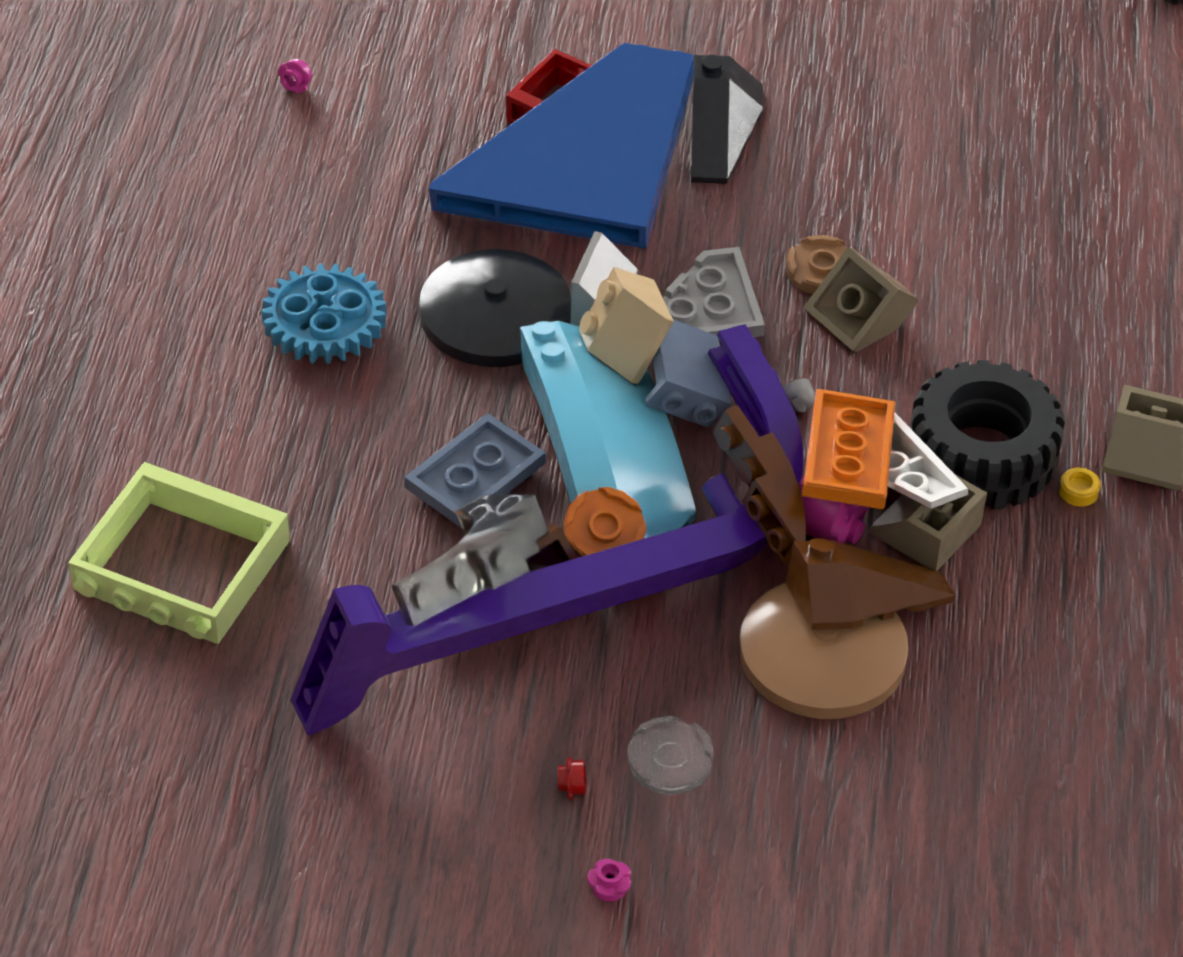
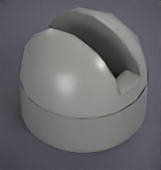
[783,379,815,412]

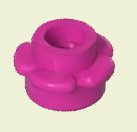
[278,59,312,93]
[587,859,631,901]

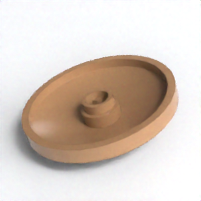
[739,583,908,719]

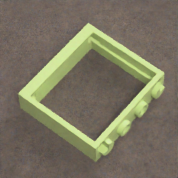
[68,462,290,644]

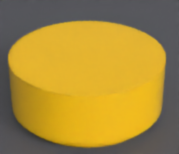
[1059,468,1101,507]

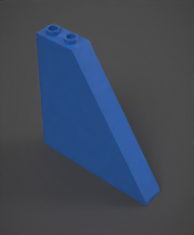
[429,43,694,249]

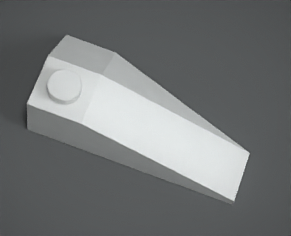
[888,413,968,509]

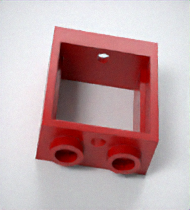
[506,49,592,123]

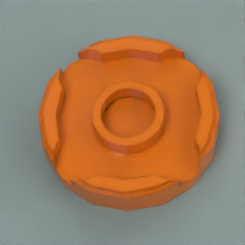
[563,487,646,558]

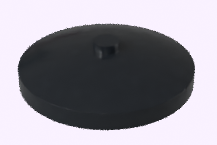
[419,249,571,367]

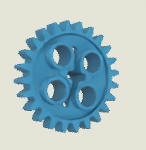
[261,263,387,364]

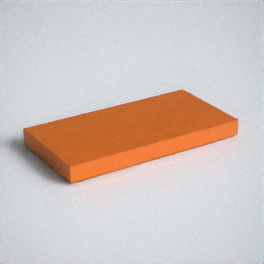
[801,389,896,510]

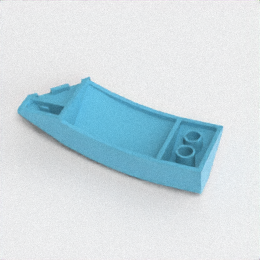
[520,321,696,538]

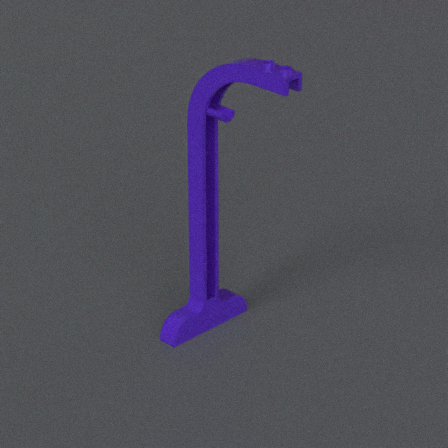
[291,324,804,736]

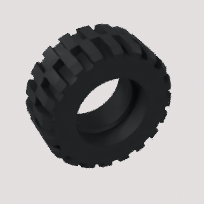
[910,360,1065,510]

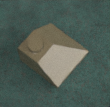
[803,247,920,352]

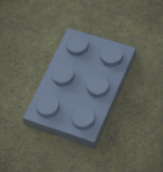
[404,413,546,529]

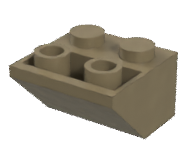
[1102,385,1183,491]
[869,475,987,571]

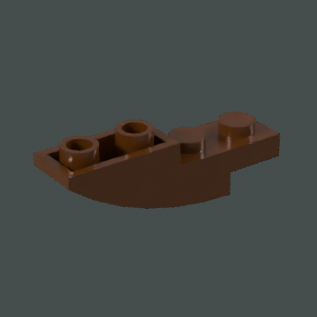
[713,405,806,566]

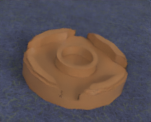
[785,235,857,294]

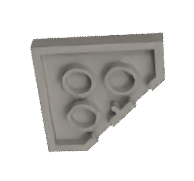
[663,247,765,341]

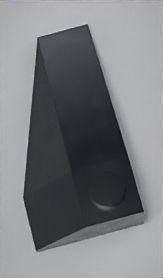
[691,55,763,184]

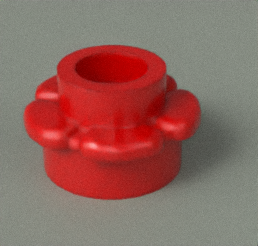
[558,757,587,800]

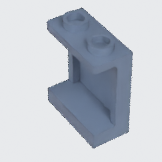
[645,319,731,427]

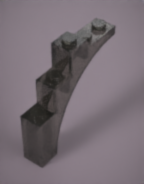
[391,494,549,626]

